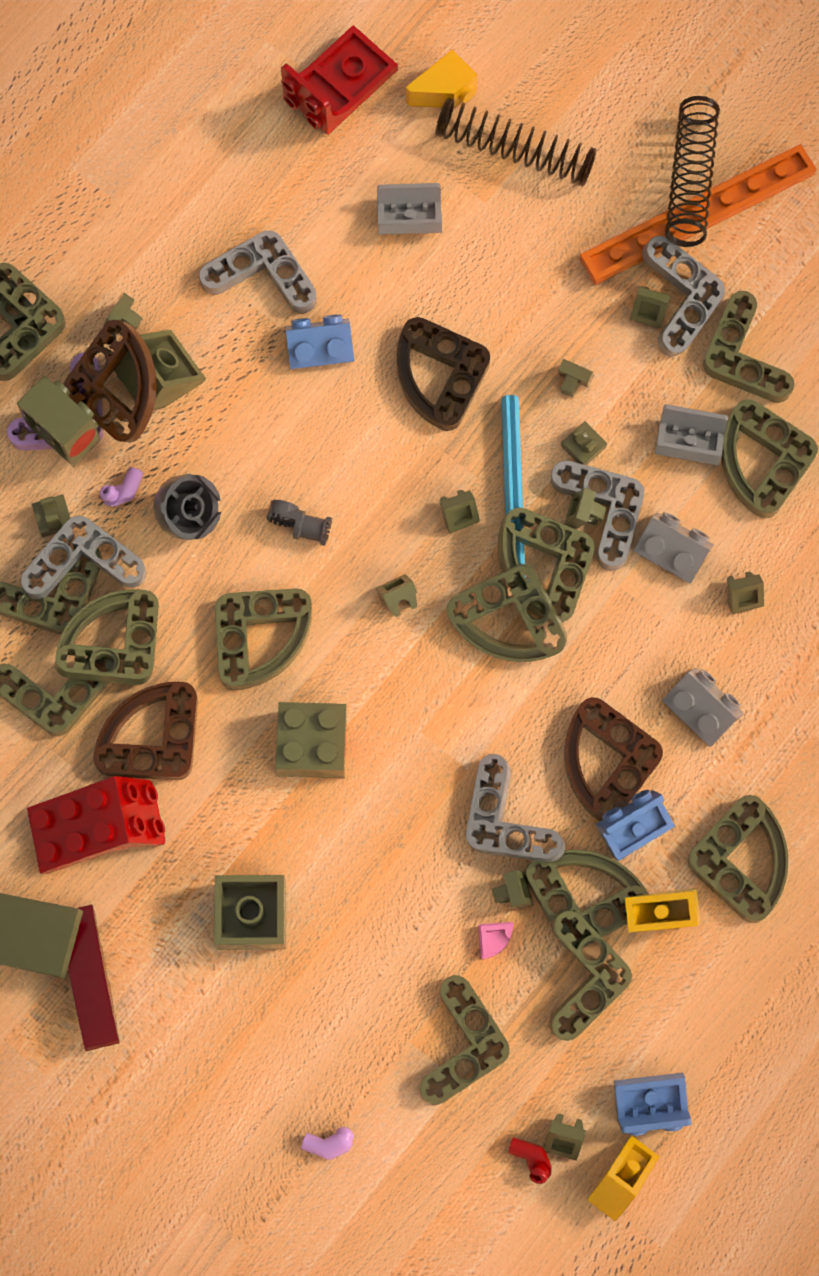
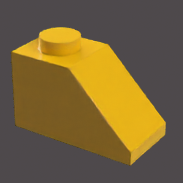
[406,49,478,108]
[625,888,700,933]
[587,1135,660,1222]

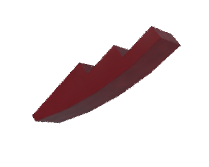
[68,904,120,1051]

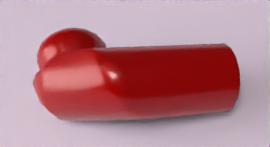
[508,1137,552,1184]

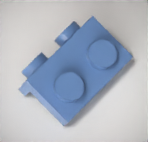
[285,314,354,369]
[595,790,675,861]
[614,1072,692,1136]

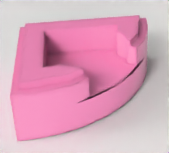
[478,922,513,960]

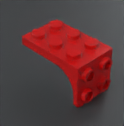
[281,25,398,135]
[27,776,165,874]

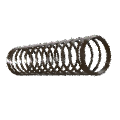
[665,95,720,247]
[435,97,597,187]

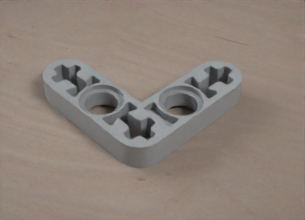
[199,231,317,313]
[642,236,725,356]
[551,461,644,571]
[21,516,146,599]
[466,754,565,862]

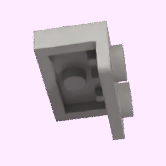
[377,183,442,235]
[655,404,728,466]
[633,512,714,584]
[662,668,744,747]

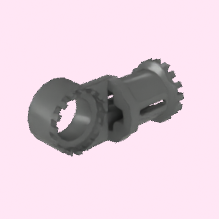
[266,500,332,546]

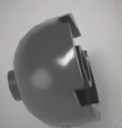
[153,474,221,540]

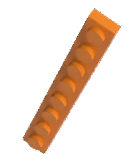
[580,144,817,285]

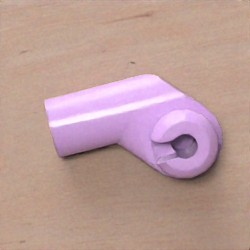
[99,467,144,507]
[301,1127,354,1160]

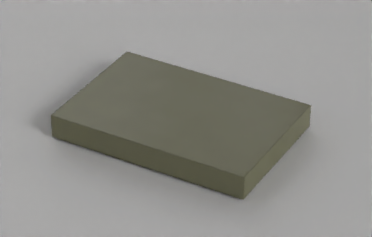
[0,893,83,979]

